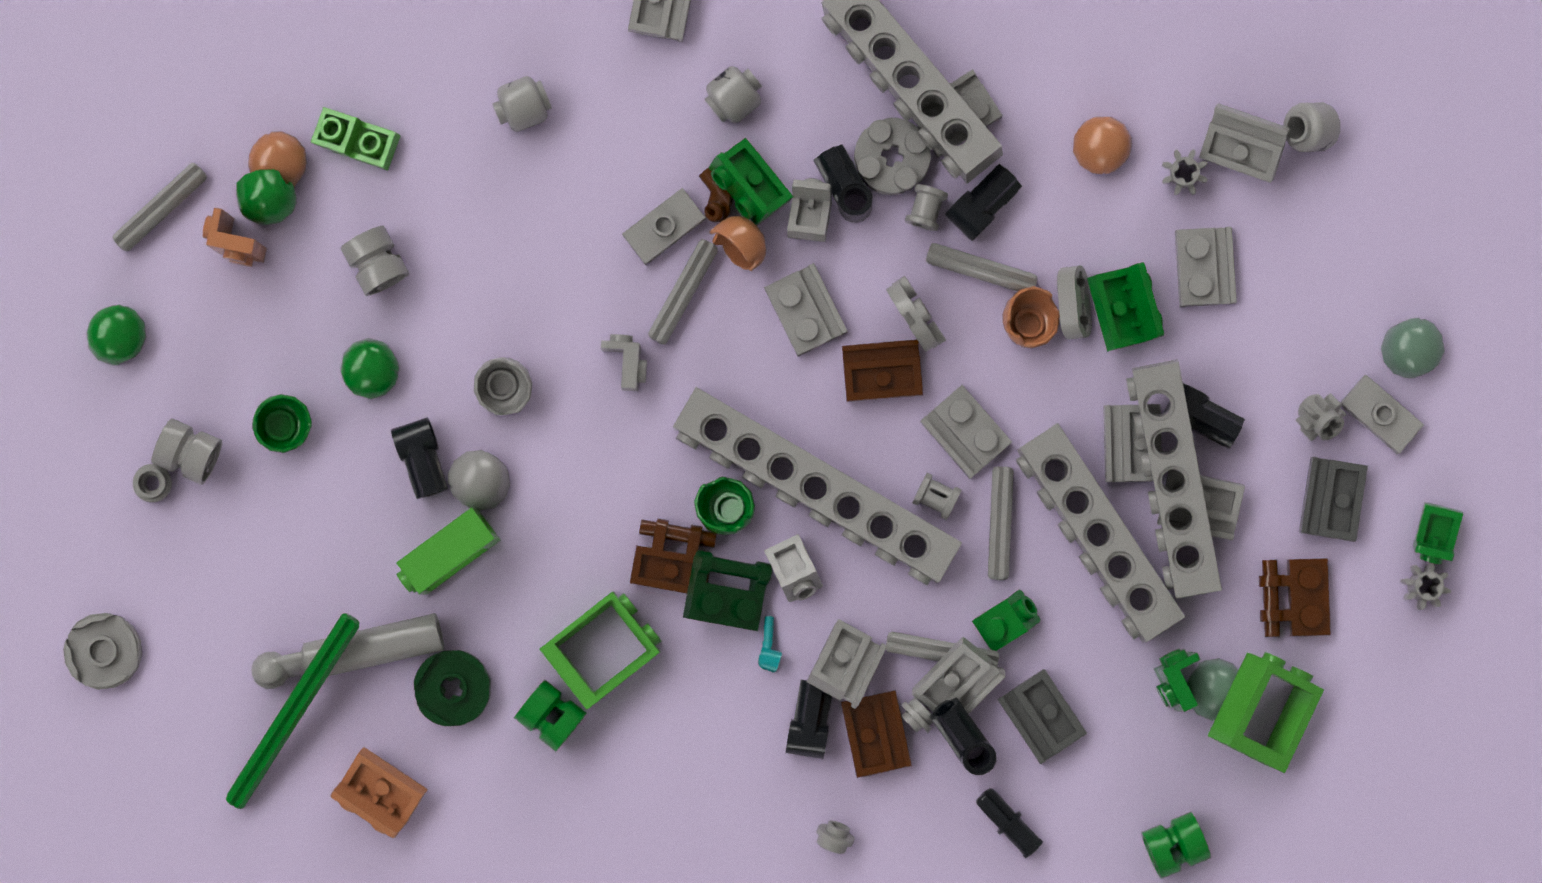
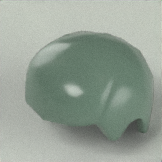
[1381,318,1445,378]
[1187,658,1238,721]

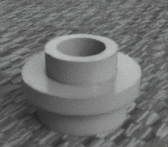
[133,464,172,502]
[901,697,933,732]
[816,820,855,854]

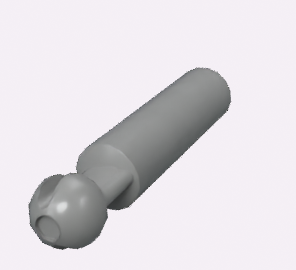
[251,613,444,689]

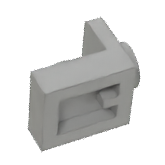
[764,534,823,602]

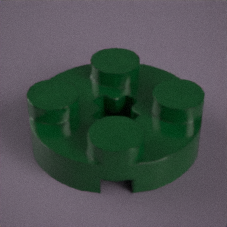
[414,650,491,726]

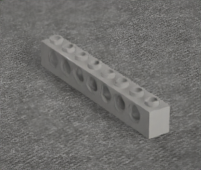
[673,387,962,585]

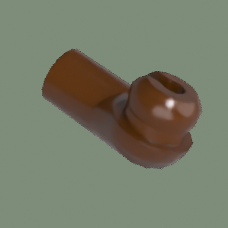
[699,168,733,222]

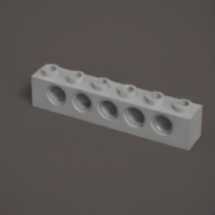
[821,0,1003,184]
[1126,359,1222,599]
[1016,423,1185,642]

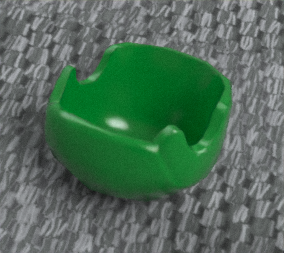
[236,169,297,225]
[86,305,146,365]
[340,338,399,399]
[252,394,312,453]
[694,476,755,535]

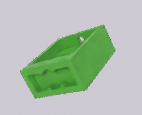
[396,507,501,595]
[539,592,662,710]
[1208,652,1324,774]

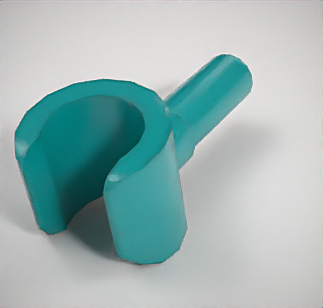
[758,616,782,672]

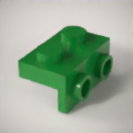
[708,138,794,226]
[1087,262,1164,352]
[1154,648,1200,712]

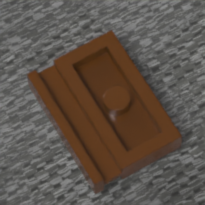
[842,339,923,402]
[841,690,912,778]

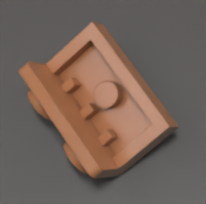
[203,208,267,267]
[330,747,428,838]

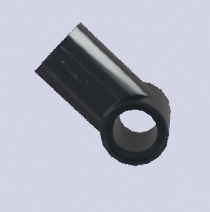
[813,144,873,223]
[945,164,1022,241]
[1164,383,1245,449]
[391,417,449,499]
[785,679,832,760]
[929,697,996,775]

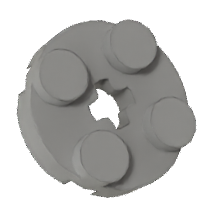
[854,118,931,195]
[886,276,946,352]

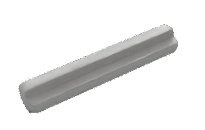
[112,163,207,251]
[648,239,718,344]
[926,243,1037,291]
[988,466,1014,580]
[886,632,999,666]

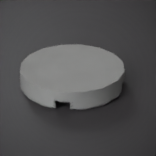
[63,613,142,690]

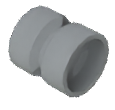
[340,225,410,296]
[151,418,222,485]

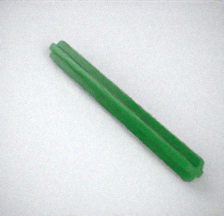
[226,613,360,809]

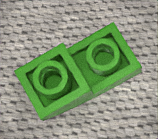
[311,107,401,171]

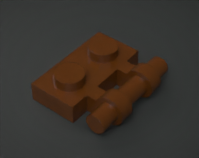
[630,518,717,594]
[1259,558,1331,637]

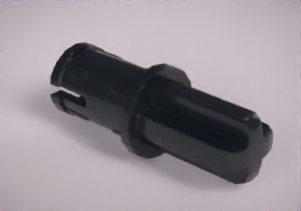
[976,788,1043,858]

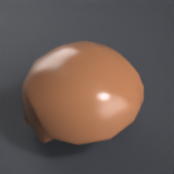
[1073,117,1132,174]
[248,131,307,188]
[709,216,766,271]
[1002,286,1060,349]

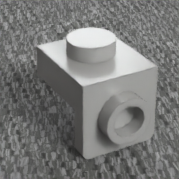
[787,178,832,242]
[601,334,647,391]

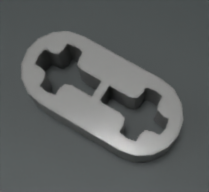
[1057,265,1092,340]

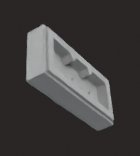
[622,188,706,265]
[1340,375,1424,454]

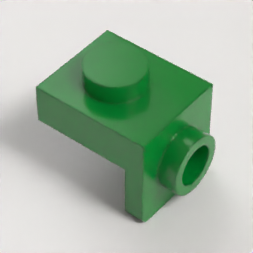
[1413,502,1463,564]
[972,589,1040,651]

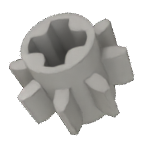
[1162,150,1208,195]
[1296,393,1346,441]
[1400,563,1451,610]

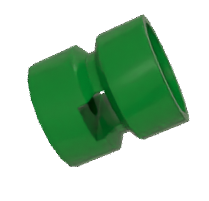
[514,679,587,752]
[1141,812,1211,879]

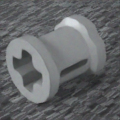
[905,184,948,231]
[912,473,961,520]

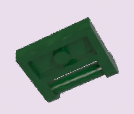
[683,550,772,631]

